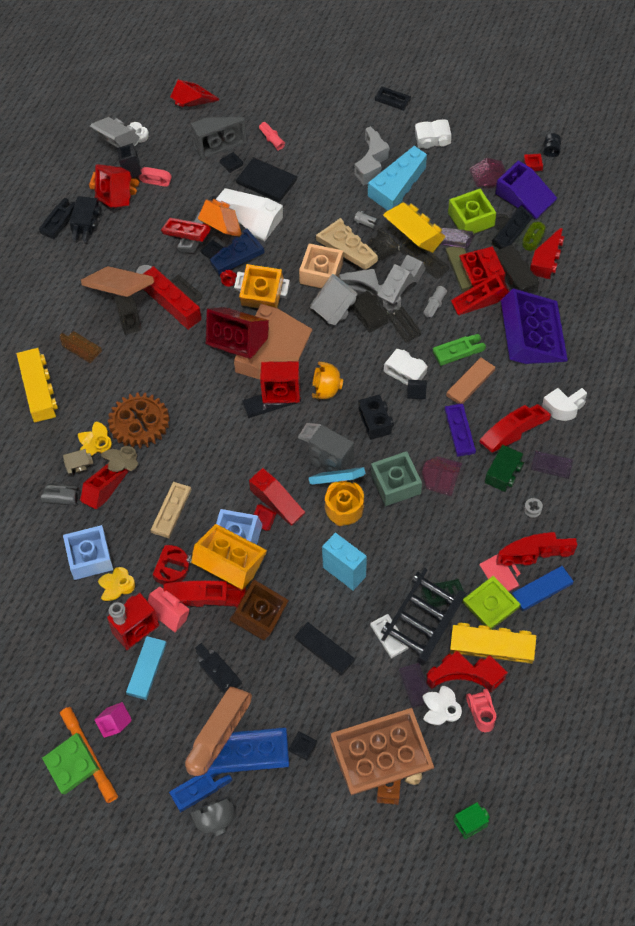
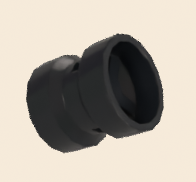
[544,133,561,157]

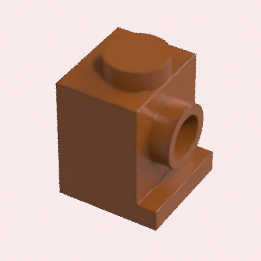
[377,779,401,805]

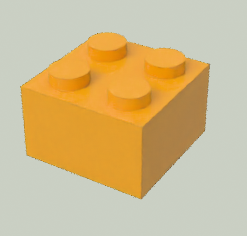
[239,264,284,308]

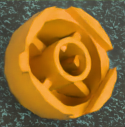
[312,362,343,399]

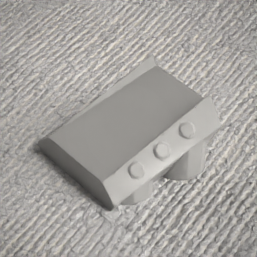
[310,274,358,325]

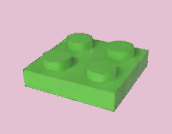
[42,733,100,795]

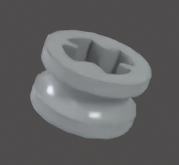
[524,498,543,518]

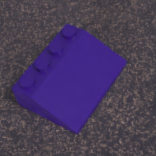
[501,288,568,364]

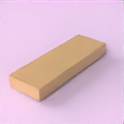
[151,482,191,538]

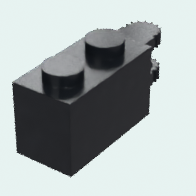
[69,196,102,242]

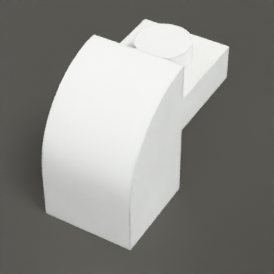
[542,388,587,421]

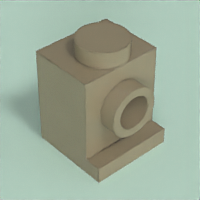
[63,449,93,476]

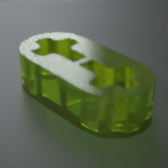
[522,222,545,251]

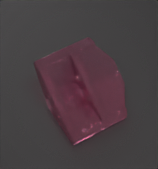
[470,158,506,187]
[422,456,462,496]

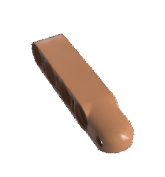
[185,686,252,776]

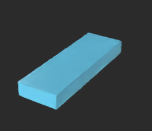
[309,467,366,485]
[126,636,167,700]

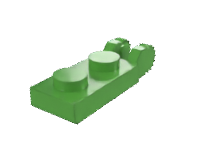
[433,334,486,366]

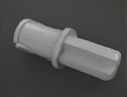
[423,286,447,318]

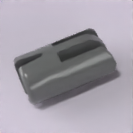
[41,483,79,505]

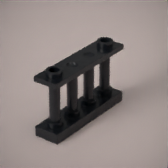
[381,568,467,666]

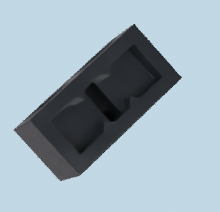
[117,143,142,179]
[358,394,394,440]

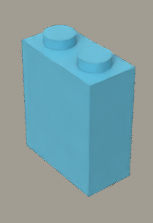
[322,533,367,591]

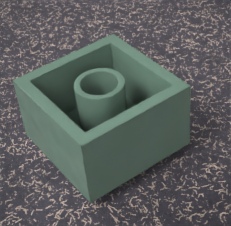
[371,451,422,506]

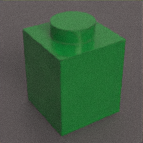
[453,802,490,840]

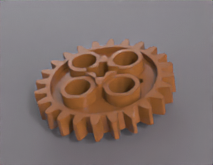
[108,393,170,449]

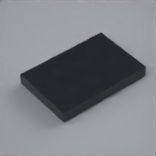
[236,157,297,203]

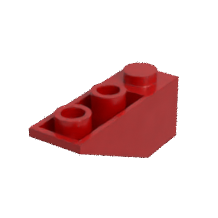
[529,228,565,279]

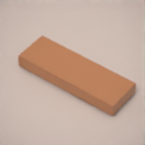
[446,358,495,404]

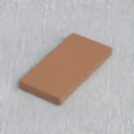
[81,266,154,297]

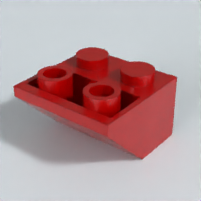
[459,246,506,286]

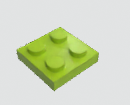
[463,576,521,630]

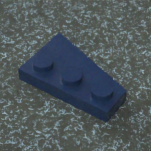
[210,228,265,275]

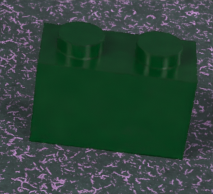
[485,444,525,493]

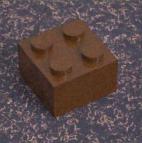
[229,579,289,641]

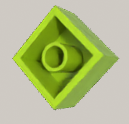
[448,188,496,237]

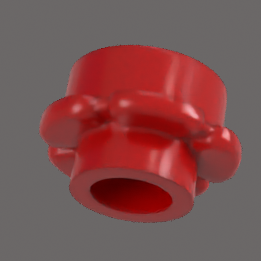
[220,270,237,287]

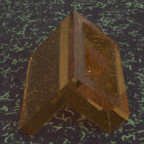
[59,331,102,364]

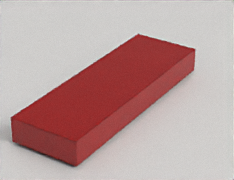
[161,218,211,242]

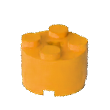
[325,480,364,526]

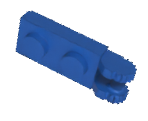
[169,773,232,813]

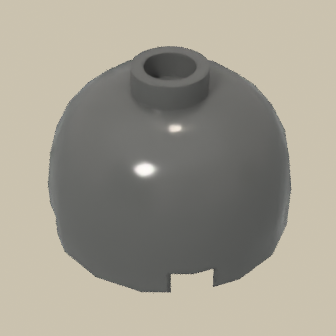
[189,796,235,836]

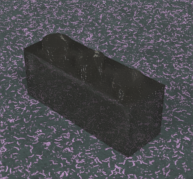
[495,245,540,294]

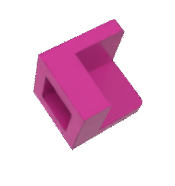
[94,702,132,738]

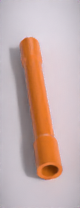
[60,707,118,803]

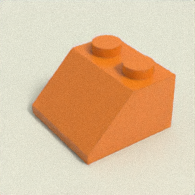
[197,199,242,237]

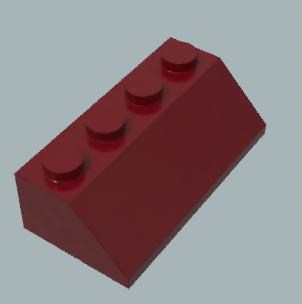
[205,307,269,359]

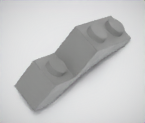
[354,126,390,186]
[377,255,426,305]
[339,269,401,313]

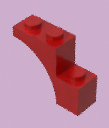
[426,651,508,693]

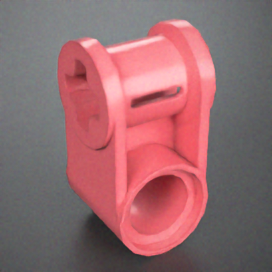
[466,689,496,732]

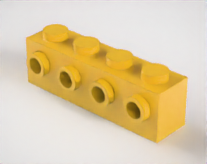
[16,348,58,423]
[450,623,536,664]

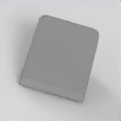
[298,423,321,443]

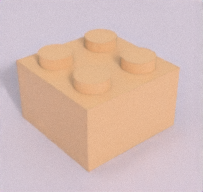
[299,244,343,288]

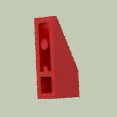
[451,273,510,315]
[80,463,129,509]
[249,468,305,526]

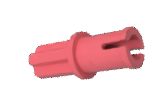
[259,122,285,150]

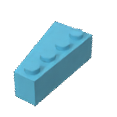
[368,146,427,211]

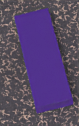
[444,403,476,457]

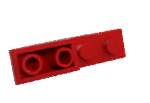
[480,404,551,453]
[496,532,577,566]
[163,581,246,607]

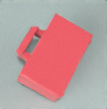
[479,554,521,592]
[148,587,190,632]

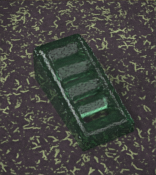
[421,579,466,607]

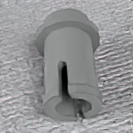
[354,211,377,229]
[109,602,127,625]

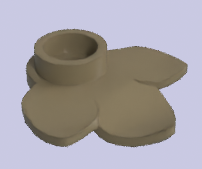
[101,446,138,472]

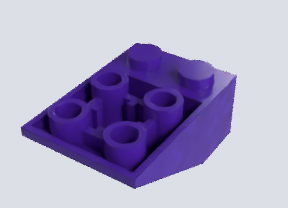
[495,160,557,220]

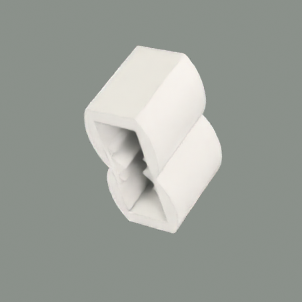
[415,119,451,149]
[384,349,428,385]

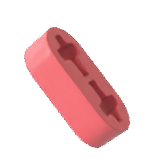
[139,167,172,187]

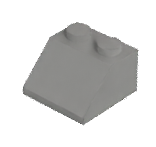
[90,117,140,148]

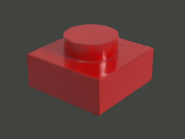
[523,154,543,171]
[253,504,277,531]

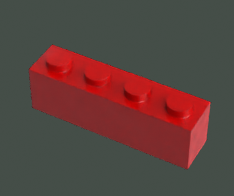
[143,266,202,330]

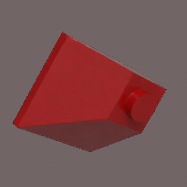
[170,79,220,107]

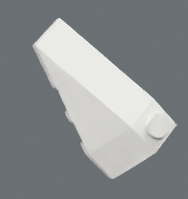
[216,188,283,241]

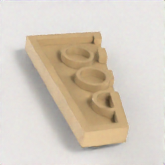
[316,218,378,270]

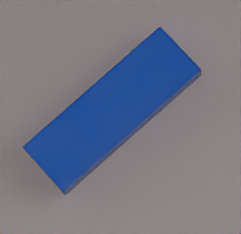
[512,566,574,612]

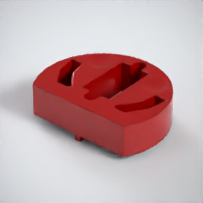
[153,545,189,585]

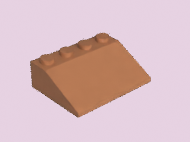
[234,304,312,379]
[331,708,434,795]

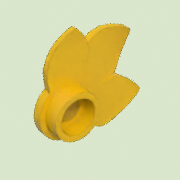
[78,422,112,456]
[98,567,135,601]

